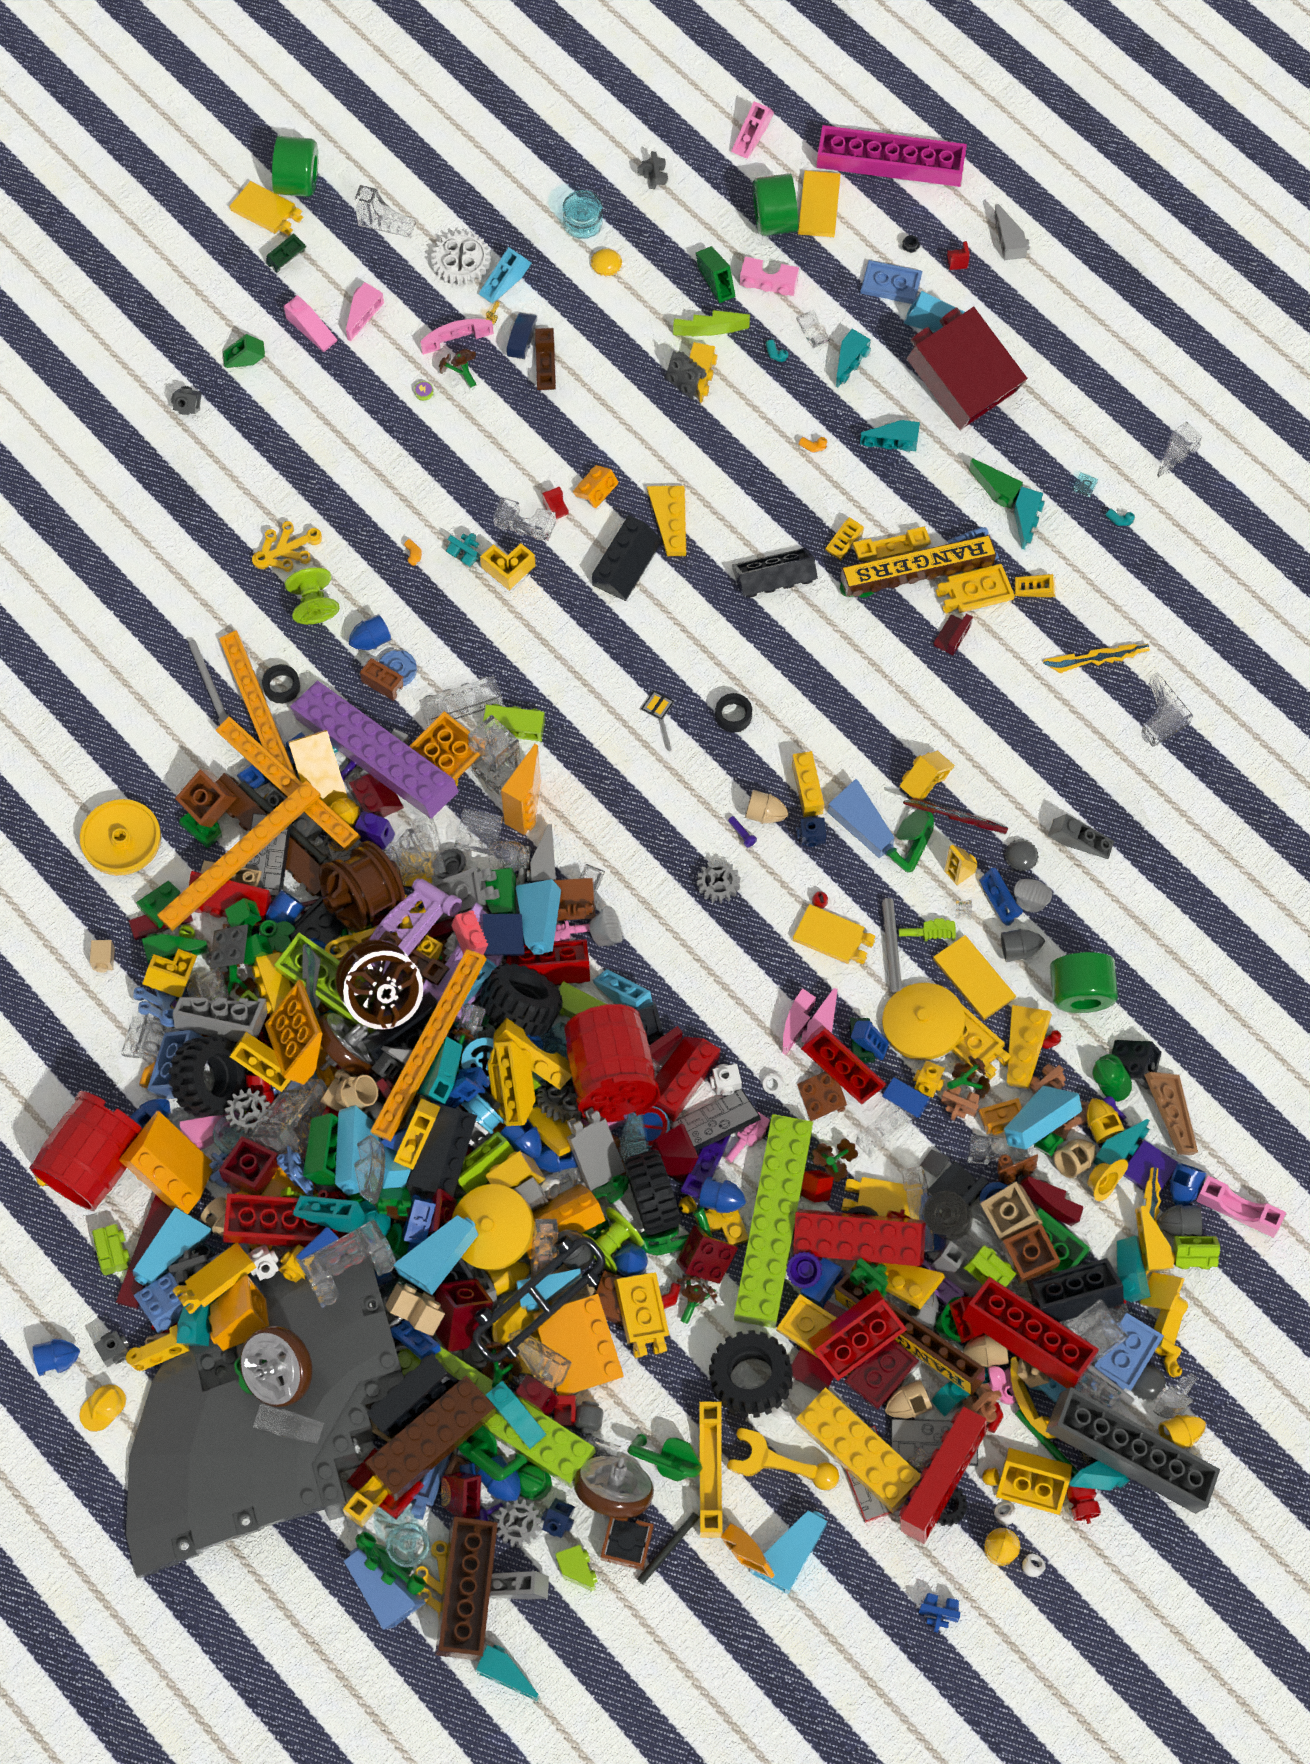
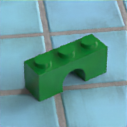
[225,898,273,966]

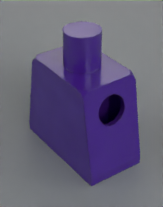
[354,811,395,851]

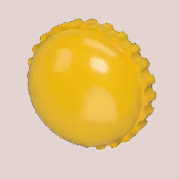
[591,248,622,276]

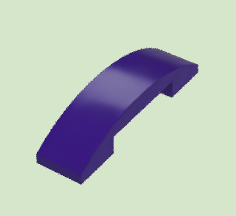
[681,1135,731,1199]

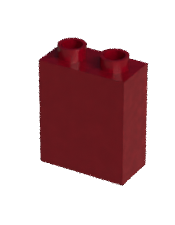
[907,306,1028,430]

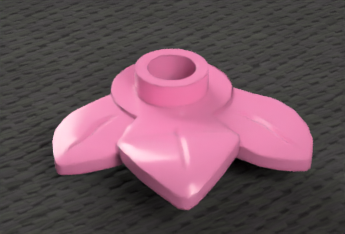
[987,1366,1017,1405]

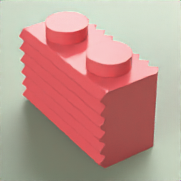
[452,910,488,955]

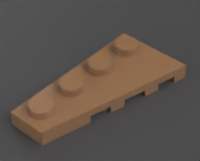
[1144,1072,1198,1155]

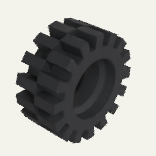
[937,1486,968,1526]

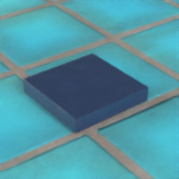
[481,914,525,956]

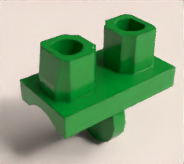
[1032,1132,1064,1156]
[850,1258,888,1297]

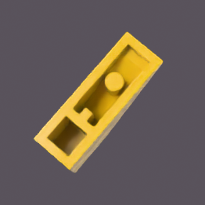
[944,844,977,885]
[394,1099,440,1170]
[1135,1206,1175,1272]

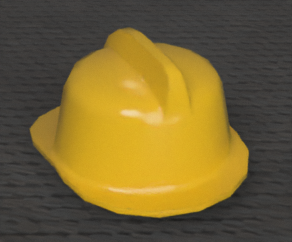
[1087,1159,1128,1201]
[79,1384,126,1432]

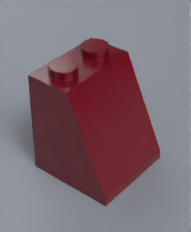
[435,1279,494,1351]

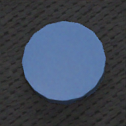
[379,650,417,686]

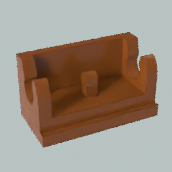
[360,658,404,701]

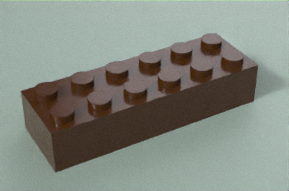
[365,1375,496,1501]
[435,1517,498,1661]

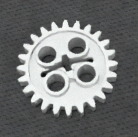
[431,231,491,286]

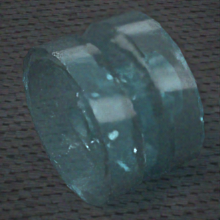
[563,190,603,239]

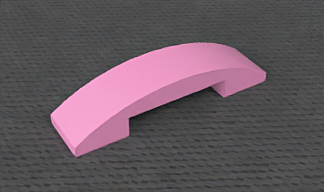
[420,319,494,355]

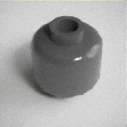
[574,1401,604,1435]

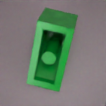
[223,334,265,368]

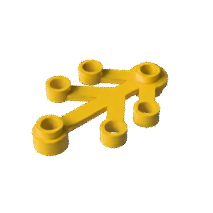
[252,521,322,572]
[415,1540,448,1619]

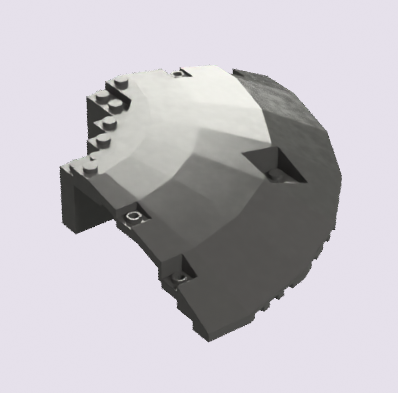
[126,1232,404,1579]

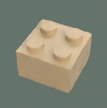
[980,1182,1043,1241]

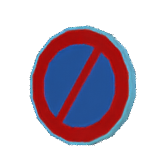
[631,1106,670,1148]

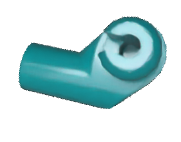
[766,340,789,362]
[1105,508,1135,526]

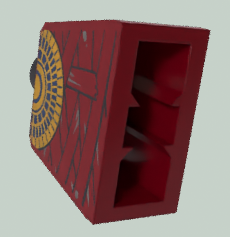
[438,1472,481,1519]

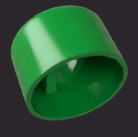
[272,135,319,197]
[752,173,798,236]
[1050,952,1118,1013]

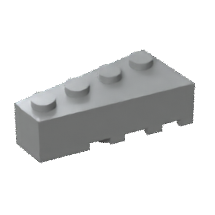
[173,997,267,1042]

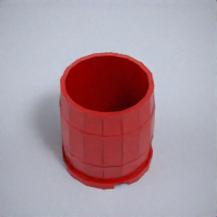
[564,1004,661,1122]
[29,1091,142,1212]

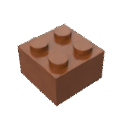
[175,769,237,827]
[1001,1223,1060,1284]

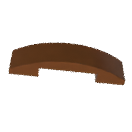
[535,328,556,390]
[379,930,450,985]

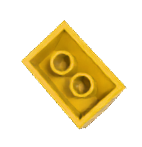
[996,1447,1072,1515]

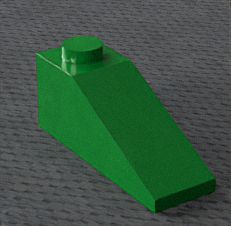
[969,458,1023,509]
[142,934,210,964]

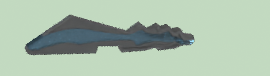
[303,944,321,1020]

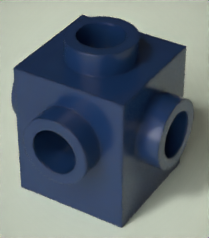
[796,816,826,847]
[541,1498,575,1539]

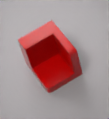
[947,241,970,270]
[542,486,569,521]
[801,1170,834,1203]
[554,1396,576,1426]

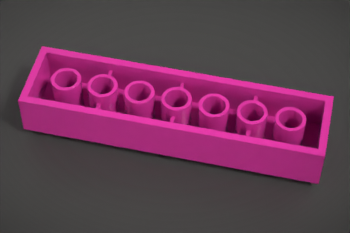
[817,125,967,187]

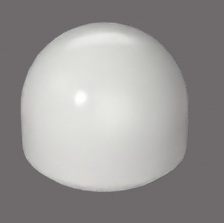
[762,1073,784,1094]
[540,1177,561,1199]
[771,1399,792,1419]
[994,1502,1017,1525]
[1022,1554,1046,1577]

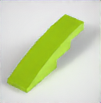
[673,310,750,336]

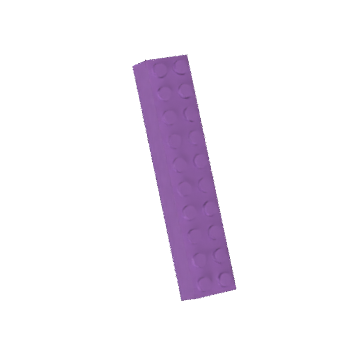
[290,680,459,819]

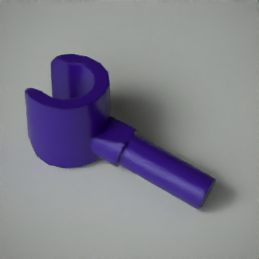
[1102,1096,1127,1121]
[475,1503,504,1521]

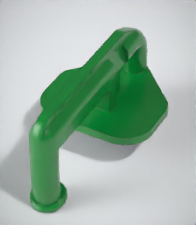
[886,805,934,873]
[640,1207,712,1256]
[457,1425,527,1481]
[627,1434,702,1481]

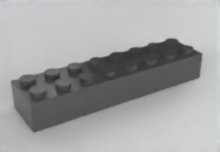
[1046,1387,1220,1514]

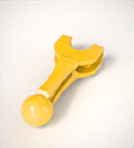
[325,910,419,960]
[726,1428,839,1491]

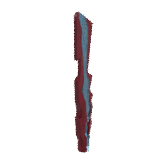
[903,798,1008,834]

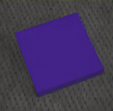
[1123,1140,1179,1197]

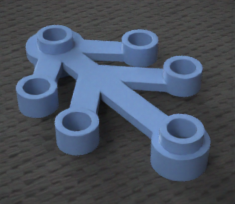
[133,987,186,1027]

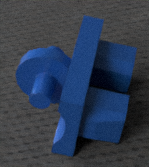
[919,1593,961,1633]

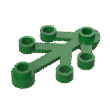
[355,1531,427,1595]

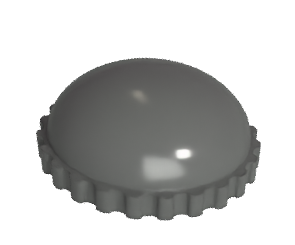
[1004,839,1039,872]
[434,848,467,879]
[1131,1364,1166,1401]

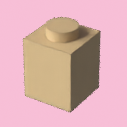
[90,940,115,973]

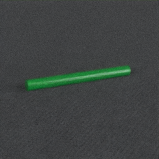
[1015,1409,1079,1478]

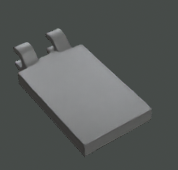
[431,867,500,924]
[567,1107,625,1192]

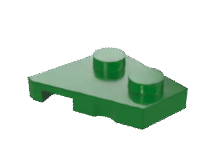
[179,813,222,849]
[136,880,181,929]

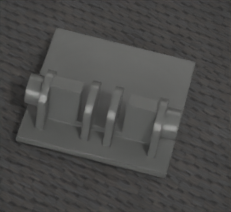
[665,351,707,400]
[210,925,248,972]

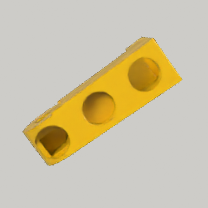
[1154,1296,1188,1356]
[126,1325,190,1371]

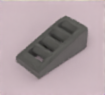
[372,1052,405,1084]

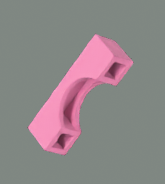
[1196,1176,1286,1238]

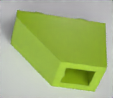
[555,1544,598,1592]

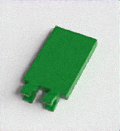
[365,1162,412,1216]

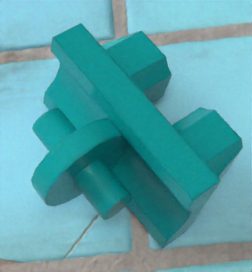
[446,533,481,567]

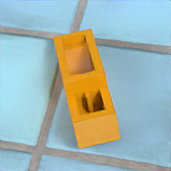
[721,1523,774,1578]

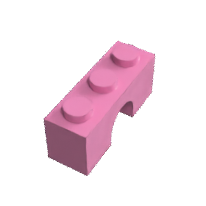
[740,257,799,296]

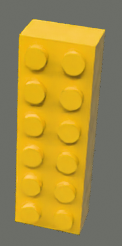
[796,1387,922,1513]

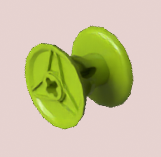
[284,568,340,625]
[581,1207,644,1273]

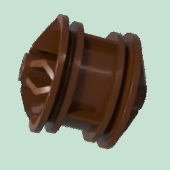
[319,841,405,933]
[335,940,423,1029]

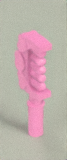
[554,921,590,942]
[725,1112,770,1163]

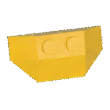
[487,1041,536,1126]

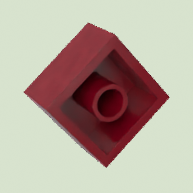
[219,1136,280,1196]

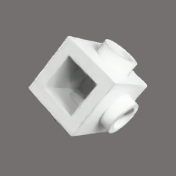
[709,1064,742,1096]
[247,1245,280,1281]

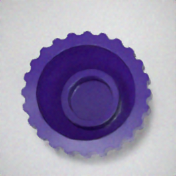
[786,1251,823,1289]

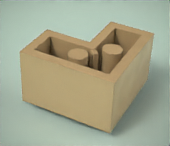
[385,1283,445,1336]

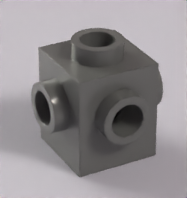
[171,386,202,415]
[93,1331,130,1367]

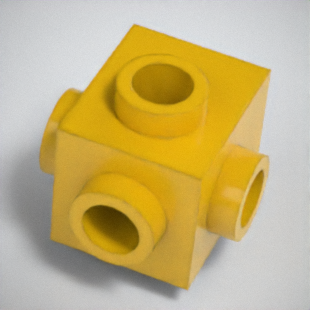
[913,1061,945,1098]
[279,1244,316,1283]

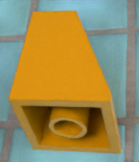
[209,1275,269,1351]

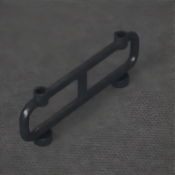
[472,1235,605,1363]

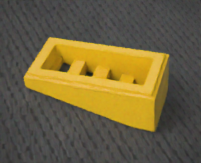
[825,517,864,560]
[1015,574,1056,597]

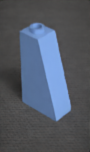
[827,779,894,859]
[344,1547,426,1630]

